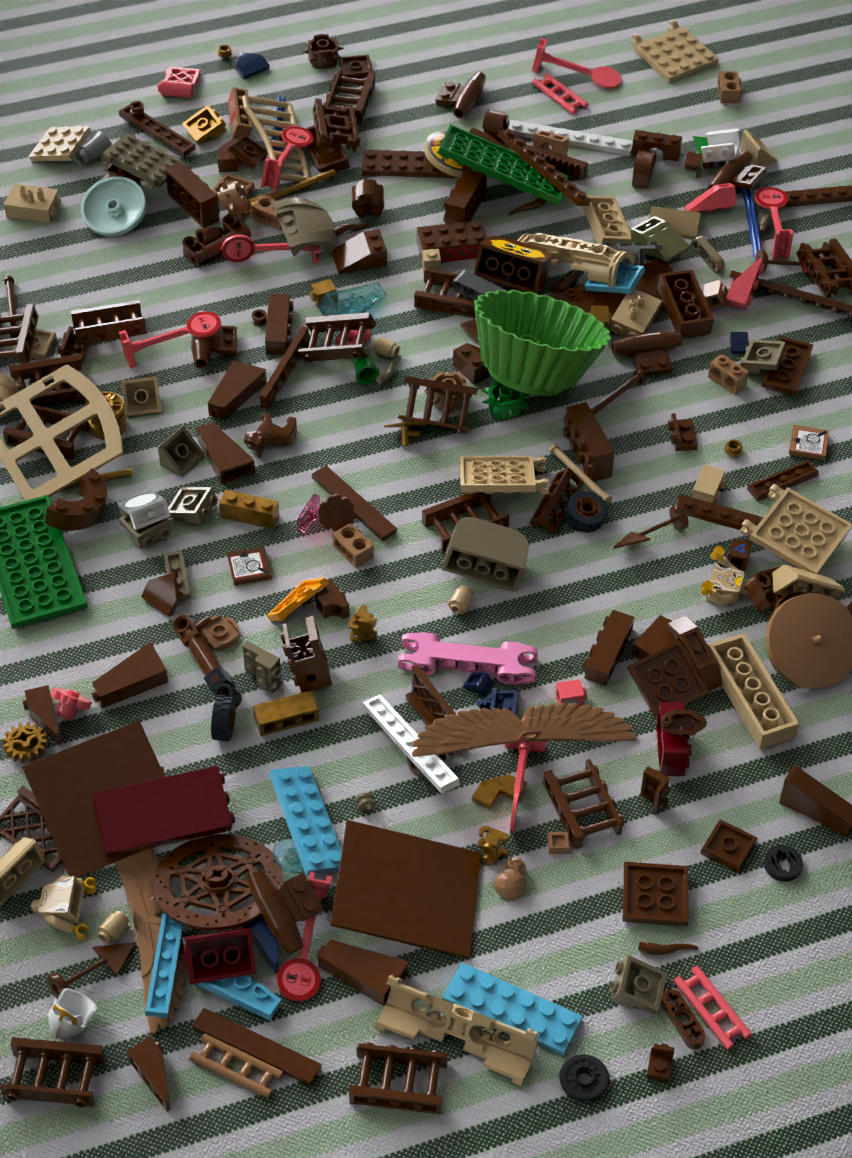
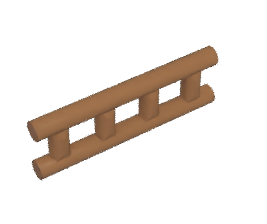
[189,1033,284,1099]

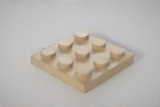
[29,126,91,162]

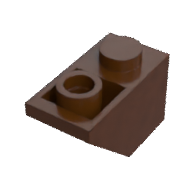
[217,138,241,172]

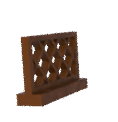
[406,665,456,726]
[0,785,62,872]

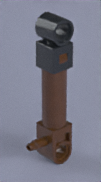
[173,614,242,708]

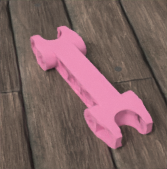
[398,632,538,685]

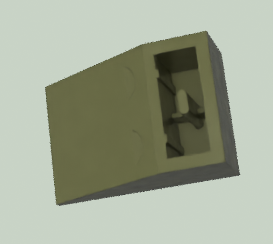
[630,216,691,262]

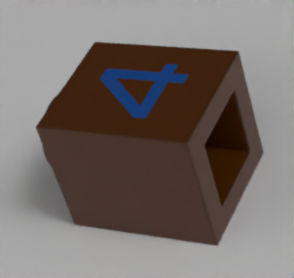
[728,538,752,571]

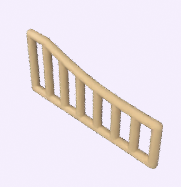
[242,95,310,182]

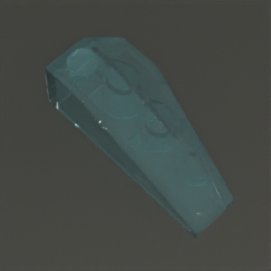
[318,282,387,316]

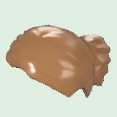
[494,857,527,900]

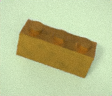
[219,489,280,529]
[253,691,319,736]

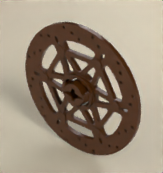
[153,834,283,930]

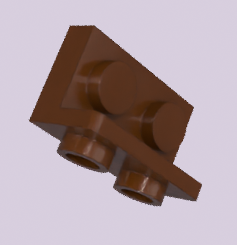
[668,413,698,451]

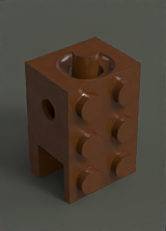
[280,616,332,692]

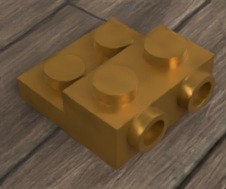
[182,105,227,145]

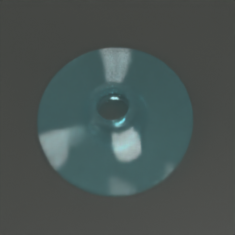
[273,837,305,873]

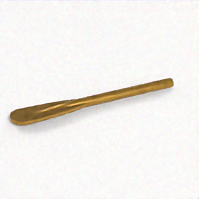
[244,169,336,216]

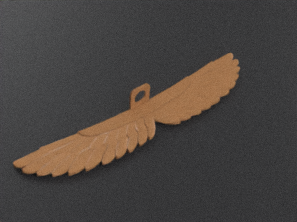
[412,703,637,757]
[115,848,185,1035]

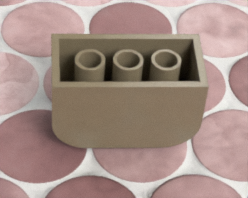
[441,517,529,592]

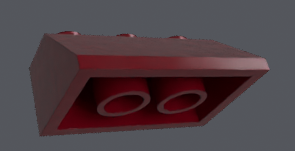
[182,927,257,984]

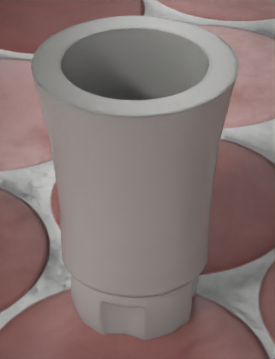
[75,131,112,165]

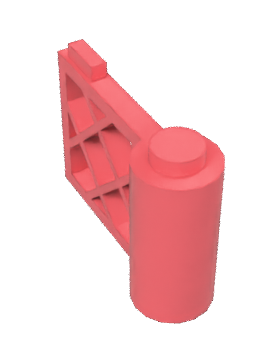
[158,67,201,98]

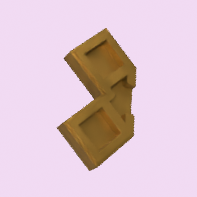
[472,774,527,809]

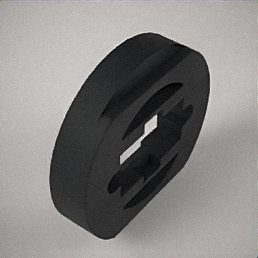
[764,845,803,882]

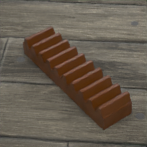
[528,145,588,181]

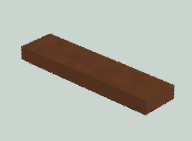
[747,460,819,501]

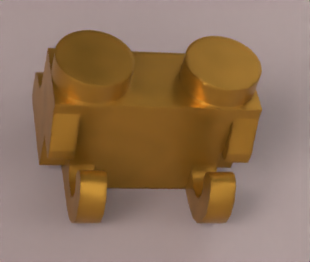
[349,605,377,643]
[478,826,509,866]

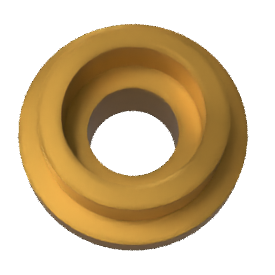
[217,44,233,58]
[724,439,743,456]

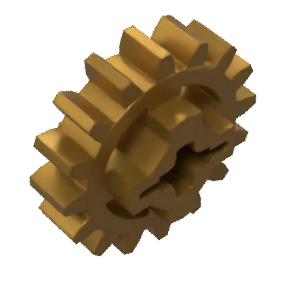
[2,722,48,764]

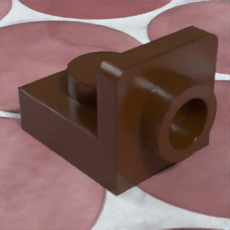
[646,1043,675,1083]

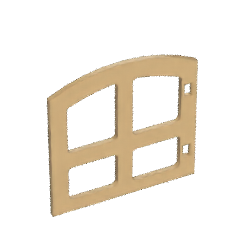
[0,364,123,501]

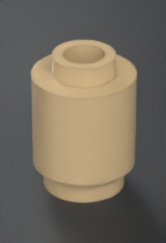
[373,337,400,359]
[448,585,473,614]
[97,911,129,944]

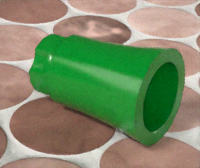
[352,347,380,384]

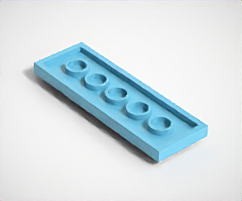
[269,766,342,876]
[442,962,583,1057]

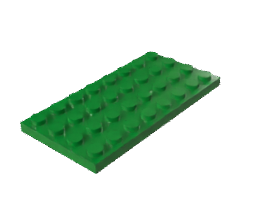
[438,124,568,206]
[0,495,88,629]

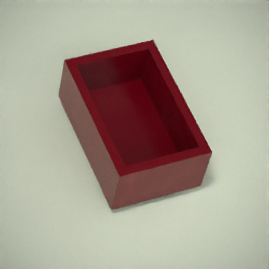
[656,702,692,776]

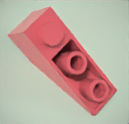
[684,183,736,213]
[726,258,765,310]

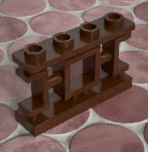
[312,98,361,152]
[797,238,852,298]

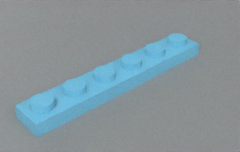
[145,912,183,1018]

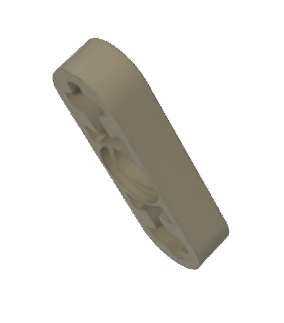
[692,236,725,273]

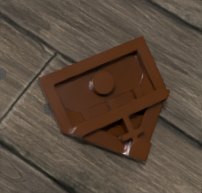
[141,572,184,617]

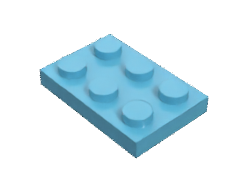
[584,264,645,294]

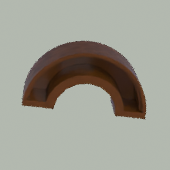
[45,469,107,531]

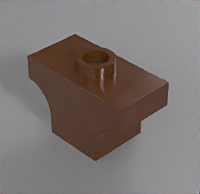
[315,578,350,619]

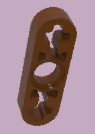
[662,989,706,1049]

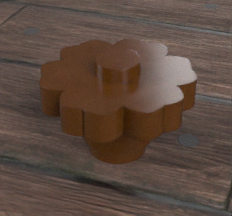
[317,494,356,532]

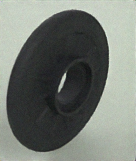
[559,1054,610,1101]

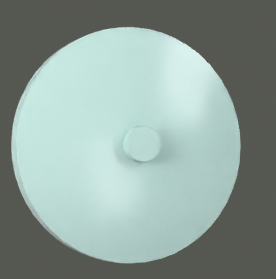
[81,177,147,237]

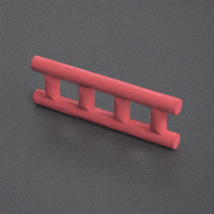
[532,73,589,115]
[673,966,752,1050]

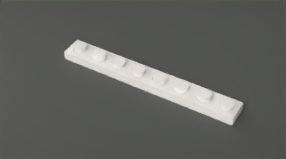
[509,120,633,156]
[363,695,460,794]

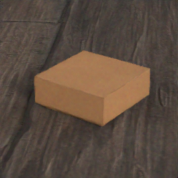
[547,832,570,854]

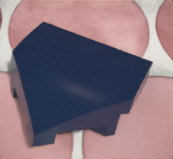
[235,52,270,79]
[476,687,520,716]

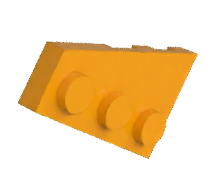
[266,577,329,622]

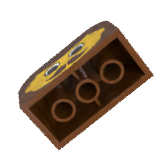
[474,236,552,294]

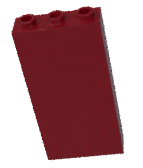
[93,766,235,858]

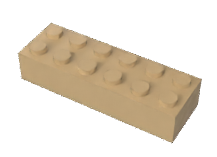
[708,634,799,750]

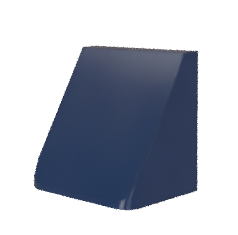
[729,332,748,353]
[463,672,493,696]

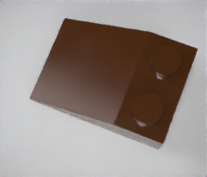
[332,229,387,274]

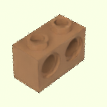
[717,71,743,103]
[252,195,282,230]
[708,354,749,395]
[332,523,374,568]

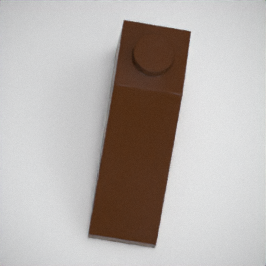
[22,685,62,745]
[127,1036,171,1112]

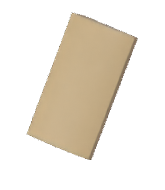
[582,195,631,246]

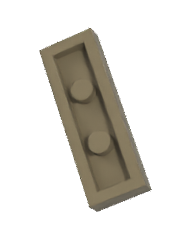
[163,551,191,600]

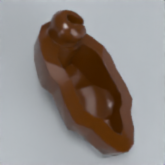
[660,709,707,737]

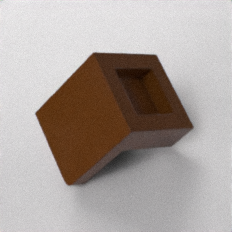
[684,152,703,178]

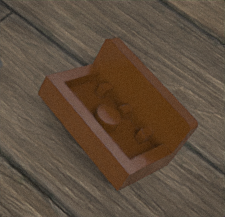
[58,326,91,364]
[640,766,670,815]

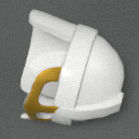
[48,988,97,1039]

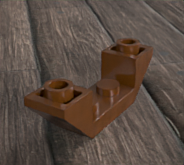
[667,616,722,691]

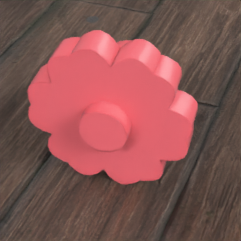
[50,687,92,720]

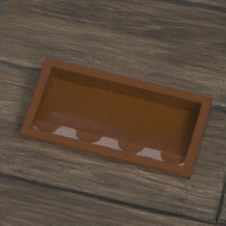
[305,125,350,172]

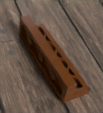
[529,468,584,534]

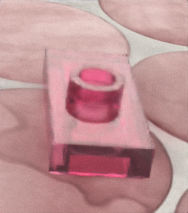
[297,494,320,534]

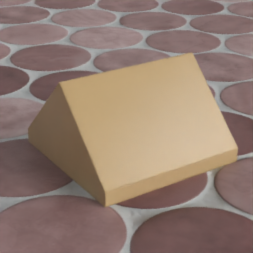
[741,129,778,166]
[121,376,162,416]

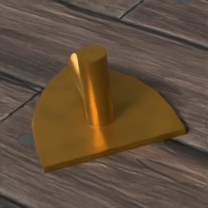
[384,422,428,446]

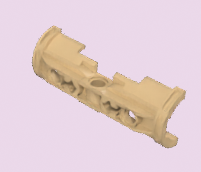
[517,233,635,287]
[375,975,540,1086]

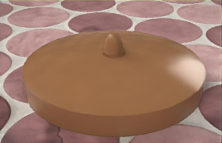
[765,593,852,689]

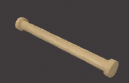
[549,443,612,505]

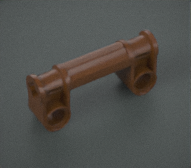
[182,214,251,267]

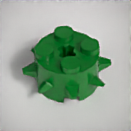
[482,381,530,420]

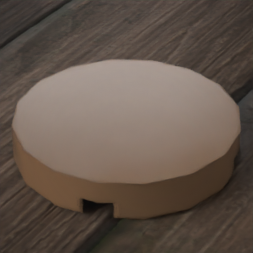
[202,616,239,650]

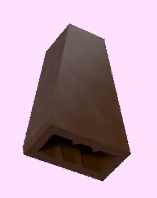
[208,360,267,420]
[196,423,255,484]
[91,642,168,709]
[779,765,852,836]
[317,940,409,1006]

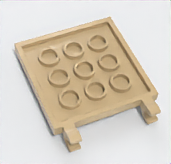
[631,20,719,83]
[460,456,549,495]
[740,484,852,574]

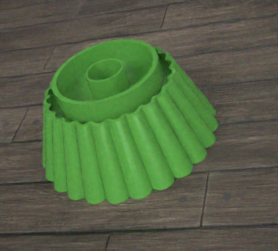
[474,290,611,396]

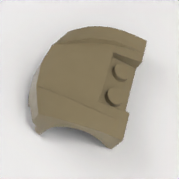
[272,198,338,256]

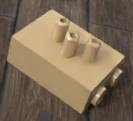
[4,184,61,223]
[609,289,662,337]

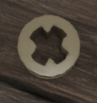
[355,793,376,812]

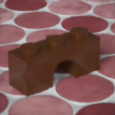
[631,130,683,162]

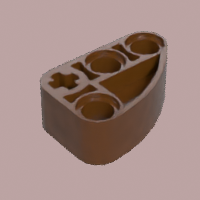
[632,150,656,189]
[745,564,795,613]

